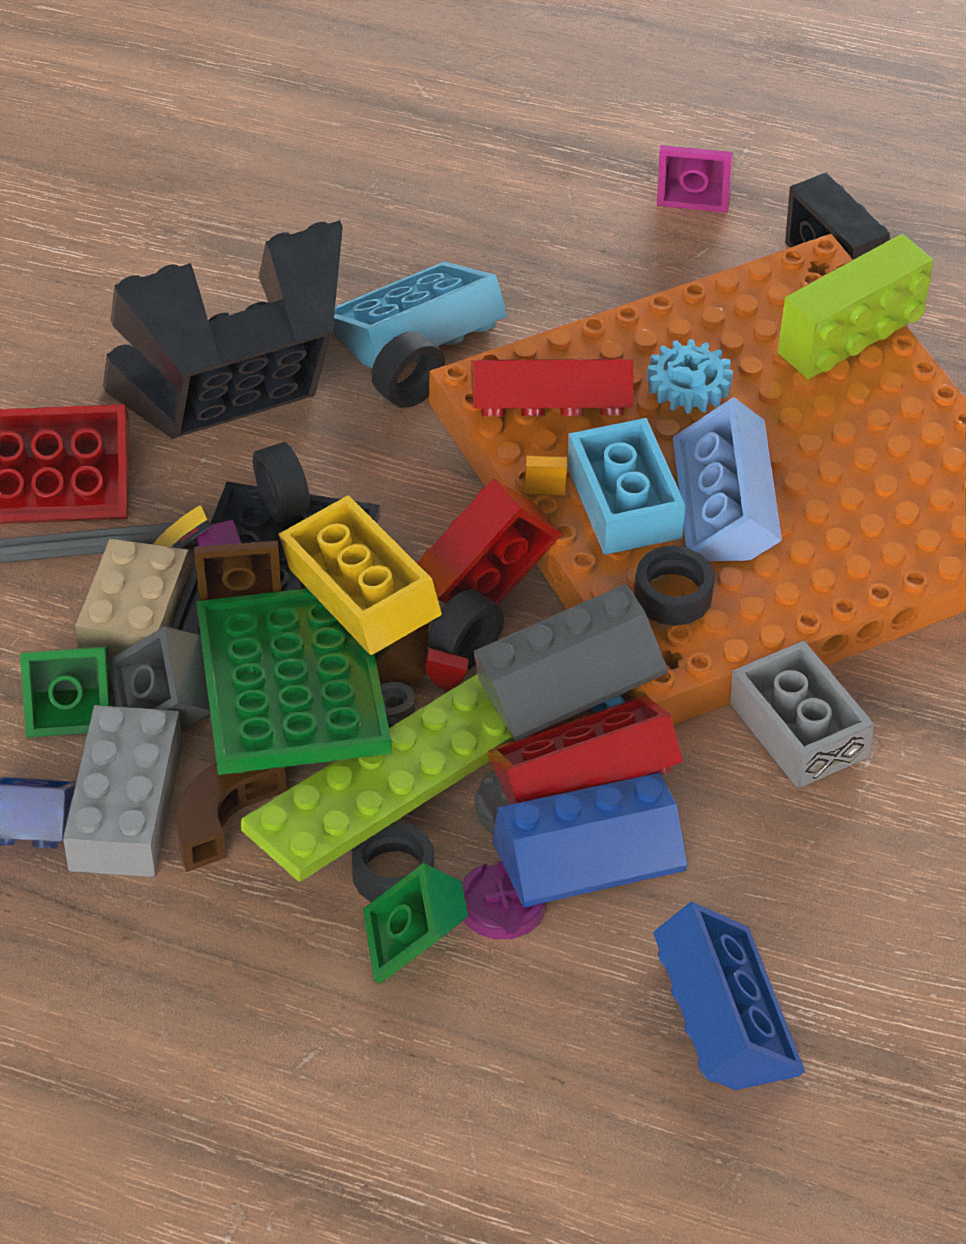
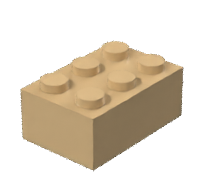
[75,539,191,659]

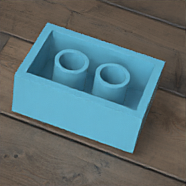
[567,418,686,555]

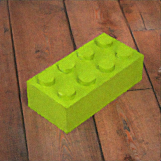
[777,233,934,380]

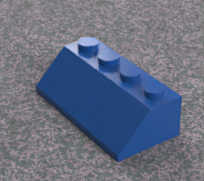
[492,773,687,908]
[653,901,805,1090]

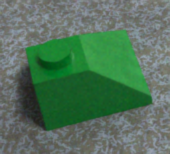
[363,863,468,983]

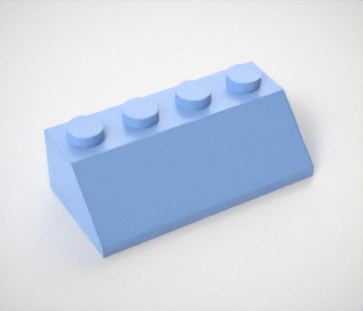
[673,397,782,561]

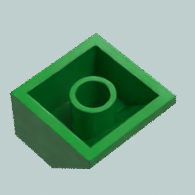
[20,645,111,738]

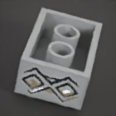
[730,641,874,789]

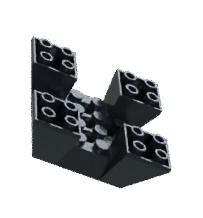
[103,220,343,439]

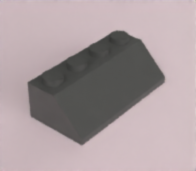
[474,584,668,742]

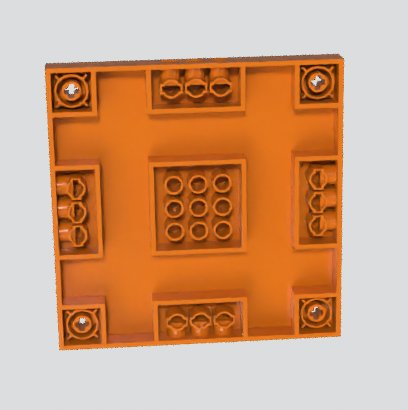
[429,234,966,726]

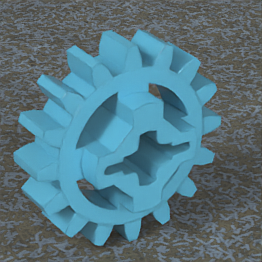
[646,339,733,414]

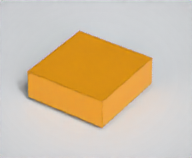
[525,456,567,495]

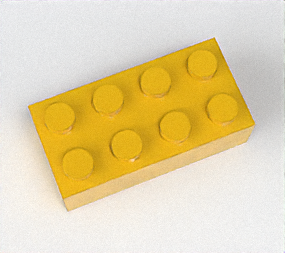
[279,495,442,655]

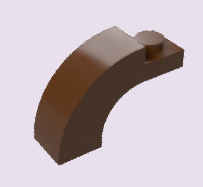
[177,762,287,872]

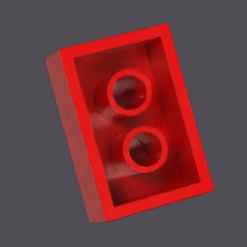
[417,478,563,605]

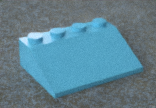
[333,261,508,368]

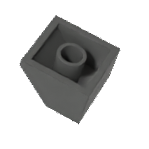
[108,626,210,728]

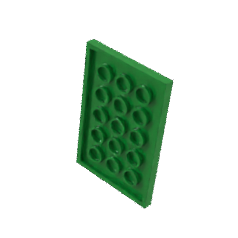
[196,588,392,775]

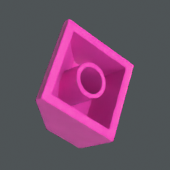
[657,145,734,213]

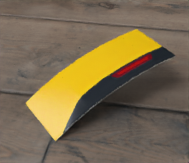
[153,505,210,548]

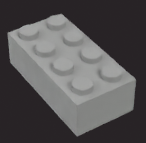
[63,705,182,877]

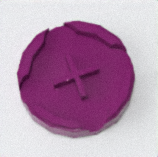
[462,861,546,940]

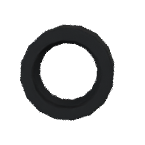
[372,332,445,408]
[253,442,310,522]
[634,545,715,626]
[428,589,505,670]
[352,822,435,902]

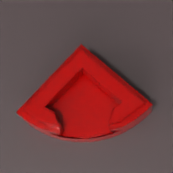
[426,648,469,692]

